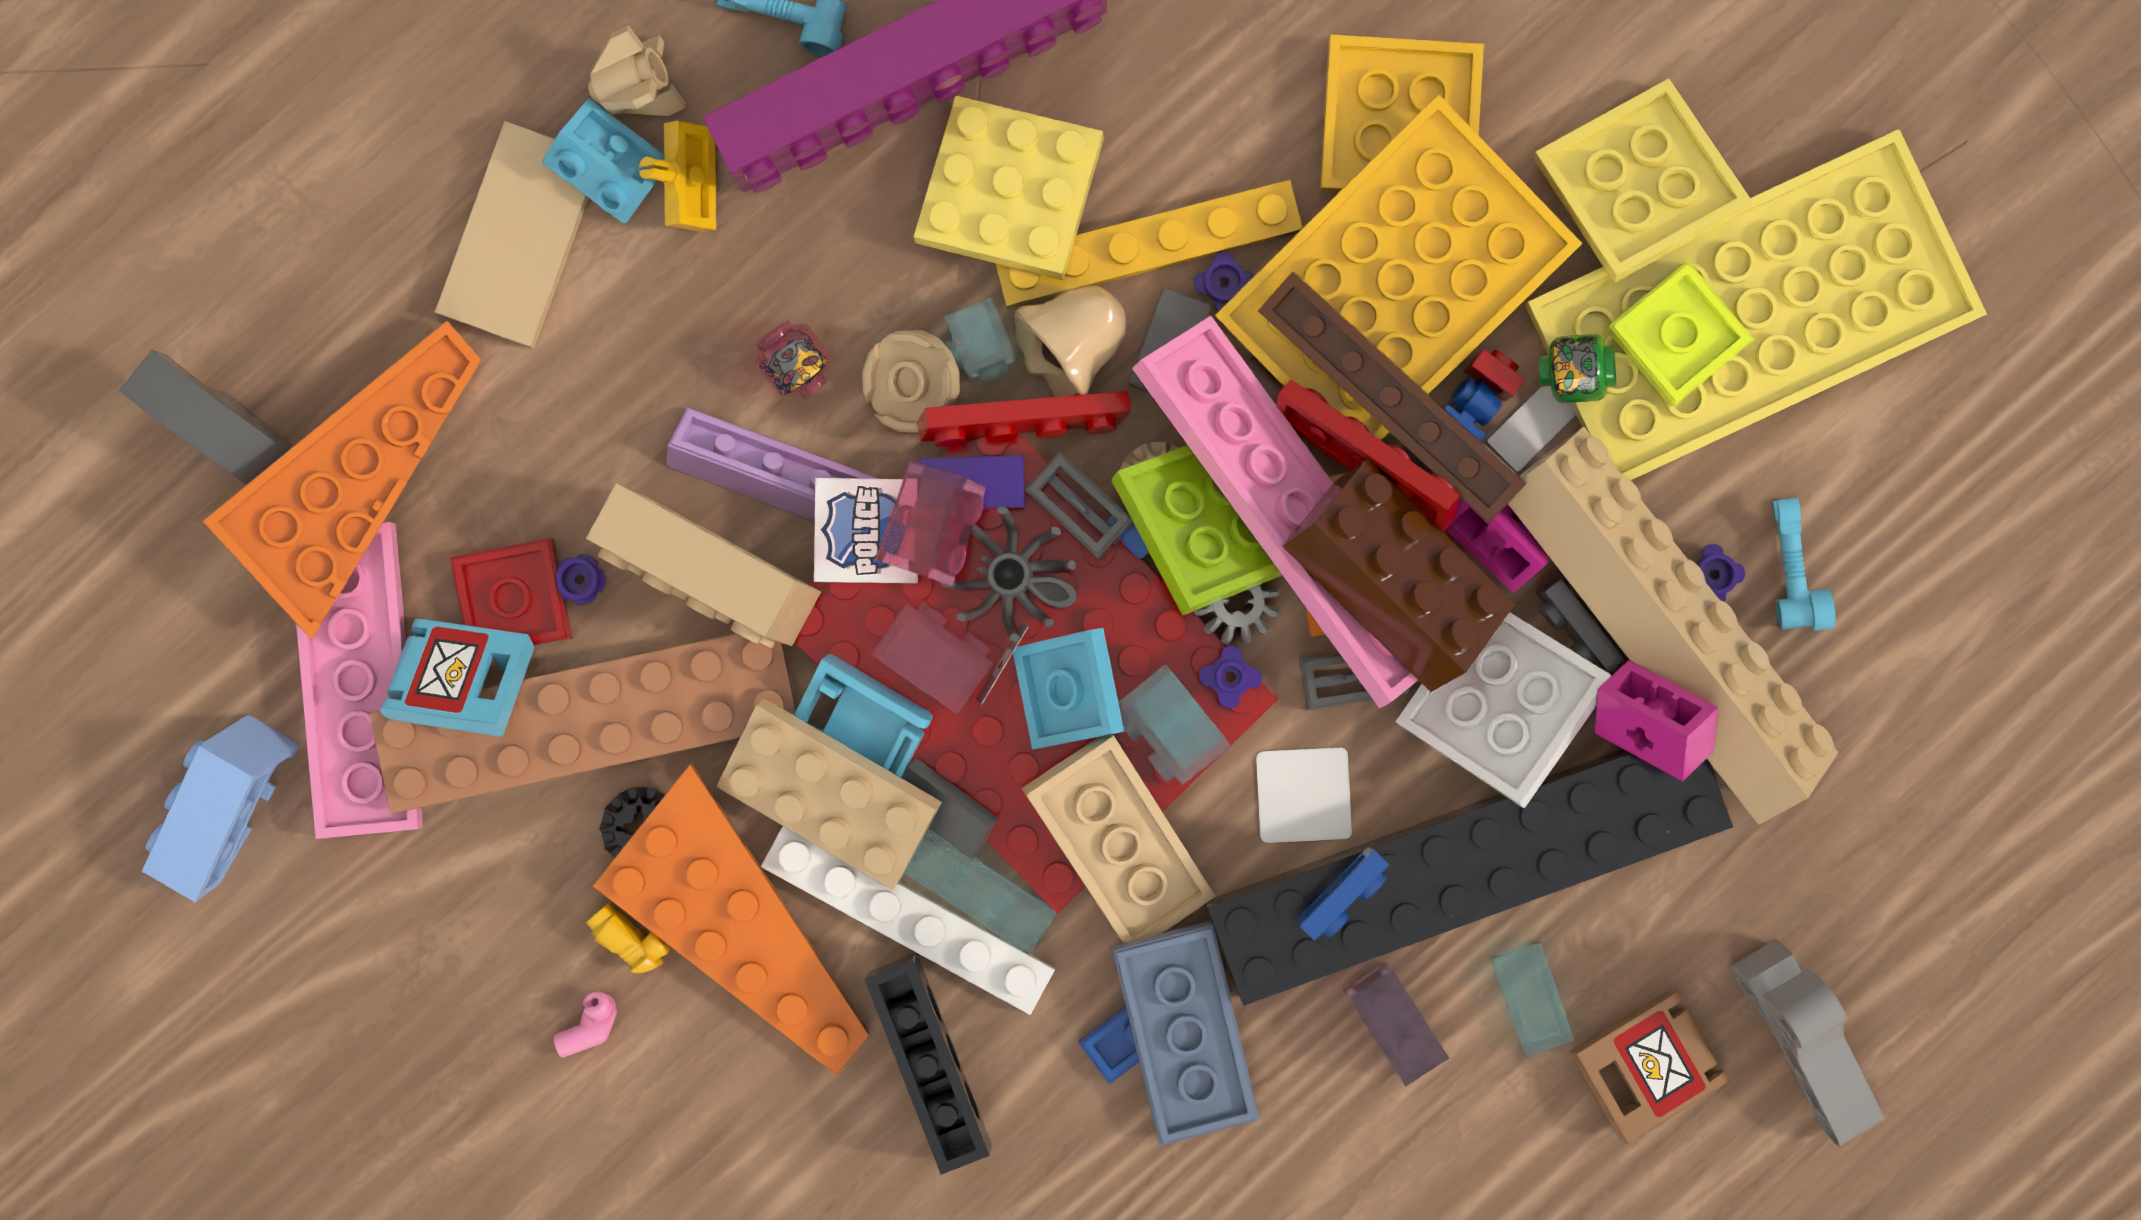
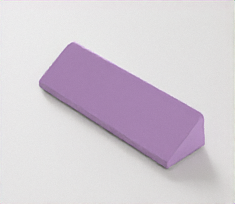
[666,407,877,521]

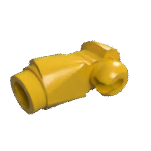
[585,902,670,973]

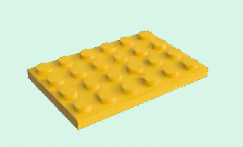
[1214,94,1583,440]

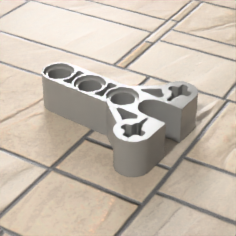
[1730,939,1884,1147]

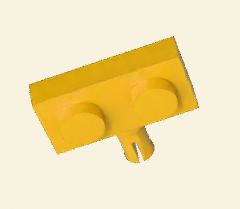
[639,120,716,232]

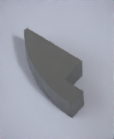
[119,350,294,485]

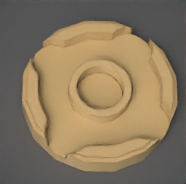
[862,330,960,433]

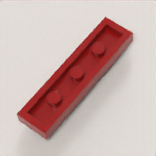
[1277,379,1460,533]
[917,391,1131,447]

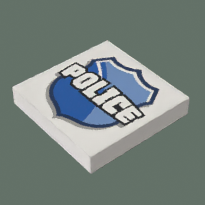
[814,478,920,584]

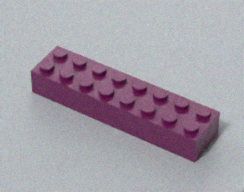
[703,0,1107,193]

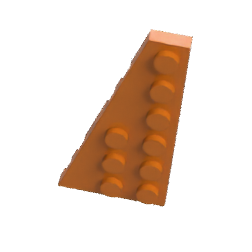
[203,321,481,640]
[593,763,869,1075]

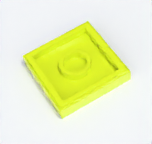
[1605,260,1754,407]

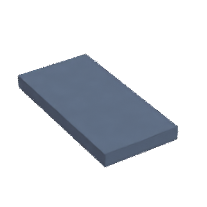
[1111,921,1259,1146]

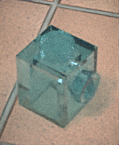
[943,297,1016,383]

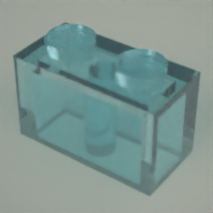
[1118,664,1231,785]

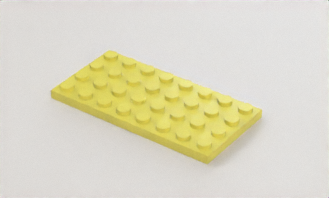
[1524,129,1987,481]

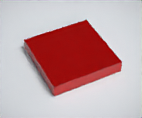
[450,538,573,646]

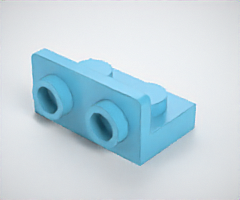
[542,98,664,223]

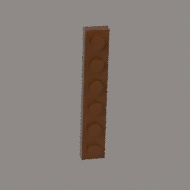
[1258,272,1527,523]

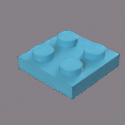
[1013,628,1124,750]

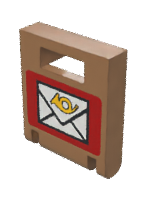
[1569,990,1728,1144]

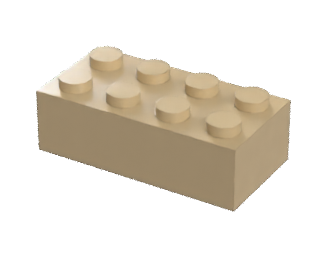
[586,483,821,648]

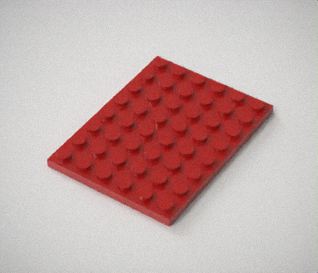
[795,433,1278,914]

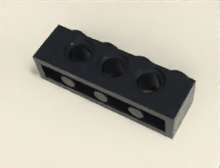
[864,953,992,1175]

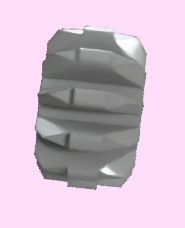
[1194,584,1280,644]

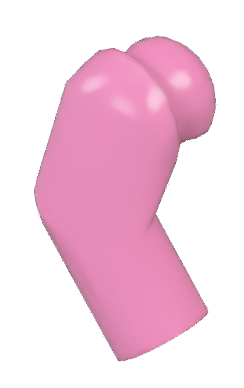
[553,991,617,1058]

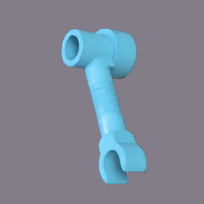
[716,0,847,57]
[1773,497,1836,631]

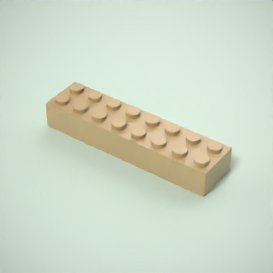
[1508,426,1839,825]

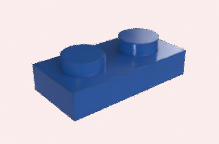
[1295,846,1389,941]

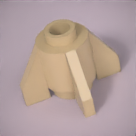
[588,25,686,116]

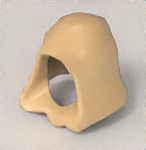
[1014,286,1126,397]

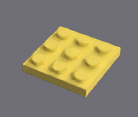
[1534,79,1752,283]
[913,96,1104,280]

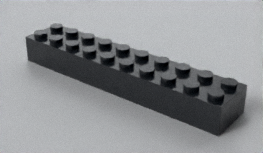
[1206,749,1733,1006]

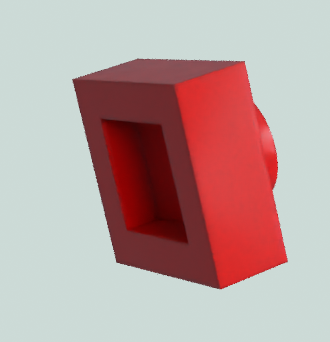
[1464,349,1526,401]

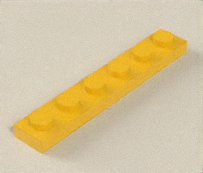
[995,180,1303,309]

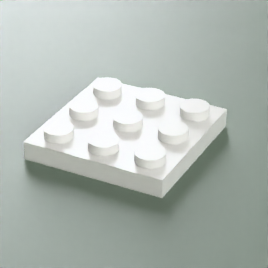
[1395,612,1611,808]

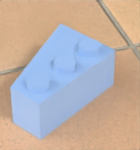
[142,714,301,902]

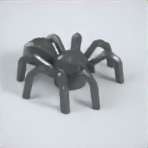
[940,506,1077,642]

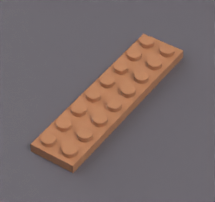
[369,634,796,814]

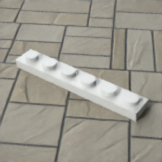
[761,826,1055,1015]

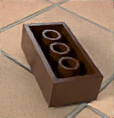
[1282,458,1515,692]

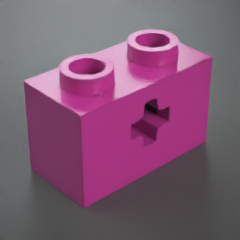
[1446,497,1550,593]
[1595,660,1718,782]

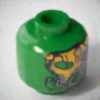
[1539,334,1616,403]

